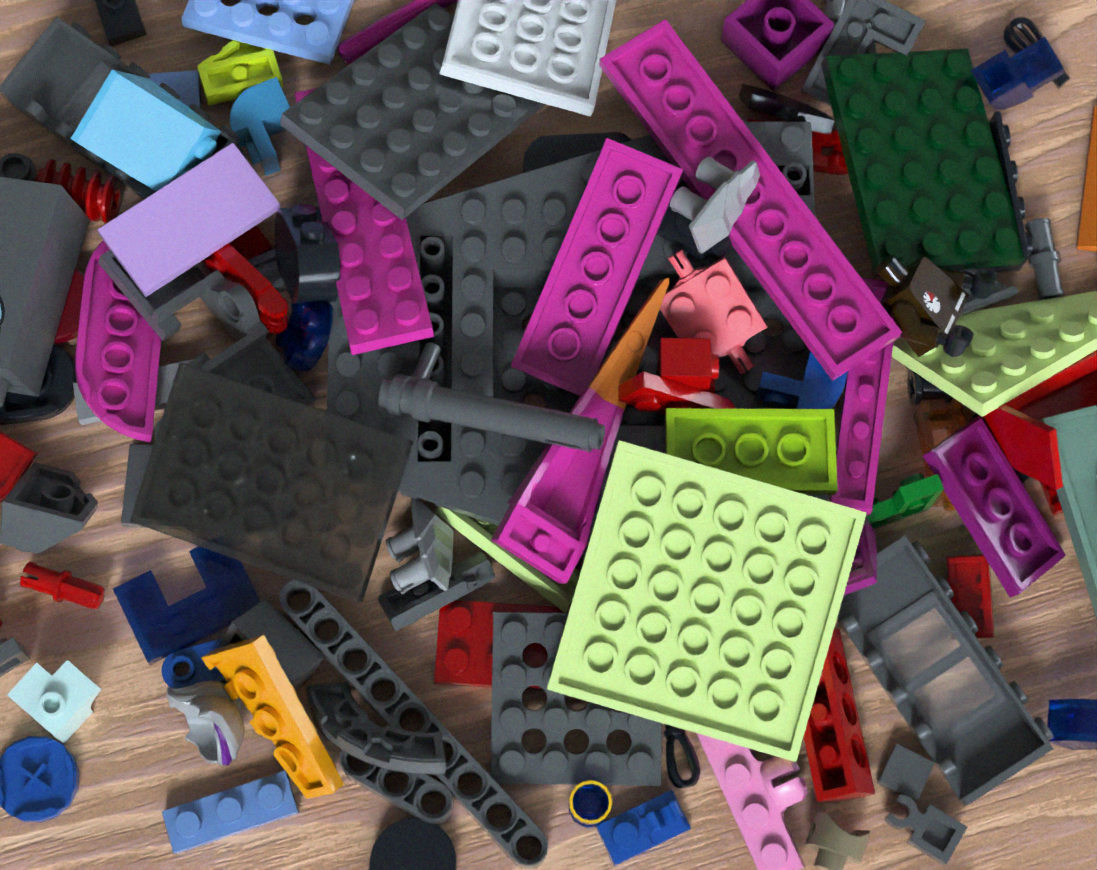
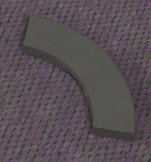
[306,683,446,774]

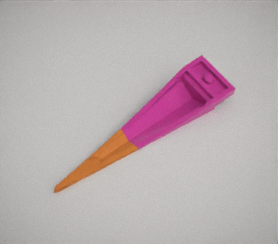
[491,278,670,584]

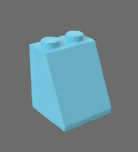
[71,69,221,192]

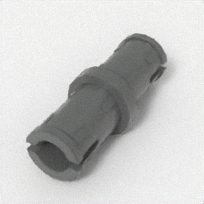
[1025,218,1065,300]

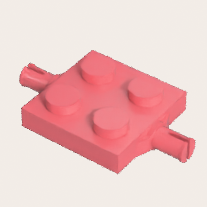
[660,249,767,374]

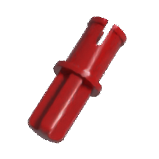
[20,562,105,610]

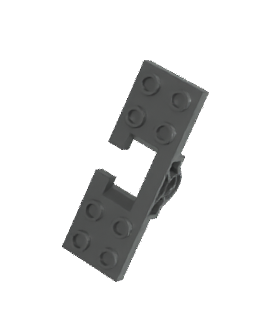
[98,250,317,448]

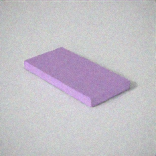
[97,143,280,297]

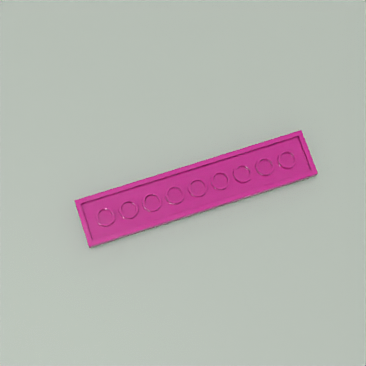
[599,19,902,381]

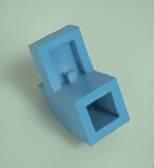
[230,77,290,176]

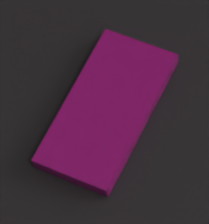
[922,416,1066,597]

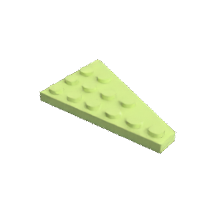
[892,291,1097,417]

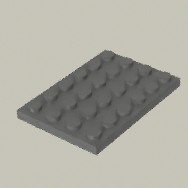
[280,3,546,220]

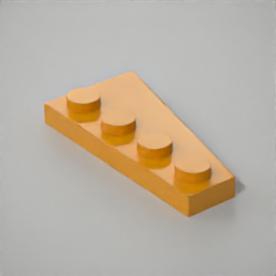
[201,635,344,799]

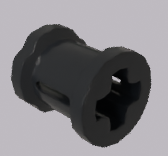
[907,369,955,405]

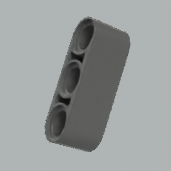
[339,750,454,825]

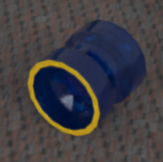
[568,780,612,828]

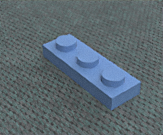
[162,771,299,854]

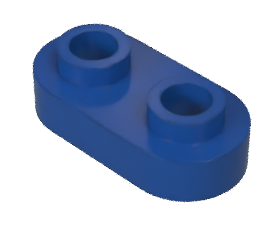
[162,639,228,688]

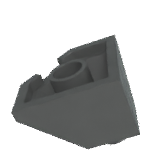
[0,462,98,554]

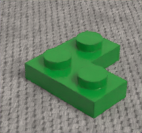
[866,473,944,529]

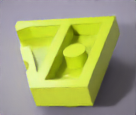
[197,40,283,106]

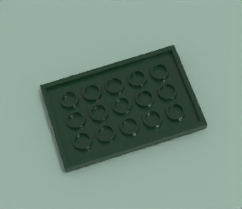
[821,48,1026,277]

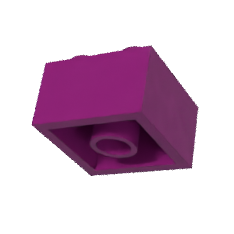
[720,0,835,92]

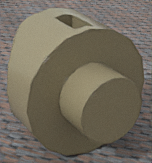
[805,812,871,870]

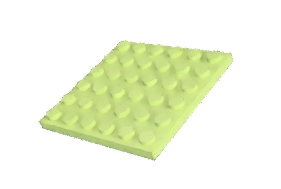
[547,440,867,762]

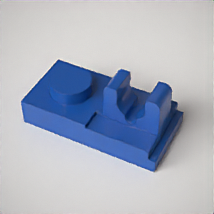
[596,790,691,867]

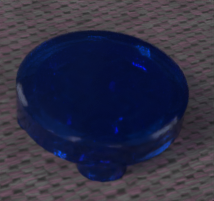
[276,300,333,372]

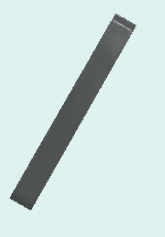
[279,578,548,870]

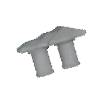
[670,157,760,254]
[386,498,454,594]

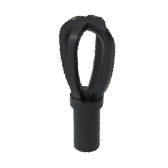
[1004,17,1071,88]
[664,724,701,788]

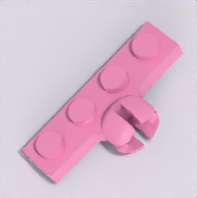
[696,733,807,870]

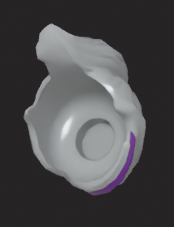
[166,681,245,766]

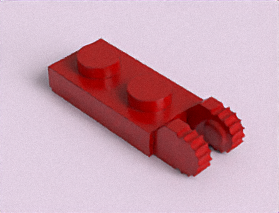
[205,243,288,334]

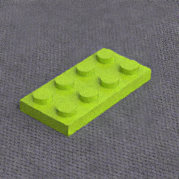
[665,408,838,495]

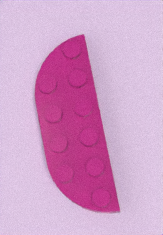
[75,241,161,442]

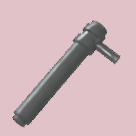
[379,343,605,452]

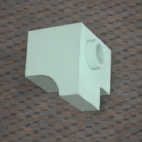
[7,660,101,744]

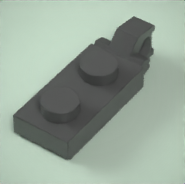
[377,551,495,631]

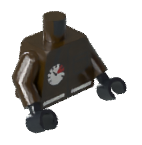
[876,254,997,357]

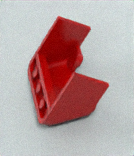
[983,350,1097,490]

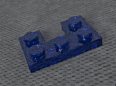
[113,533,261,665]

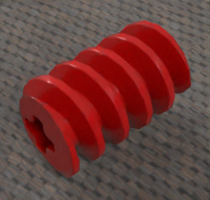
[34,159,122,224]

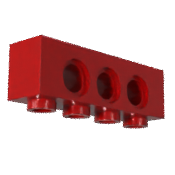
[803,627,875,803]

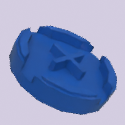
[0,736,80,822]

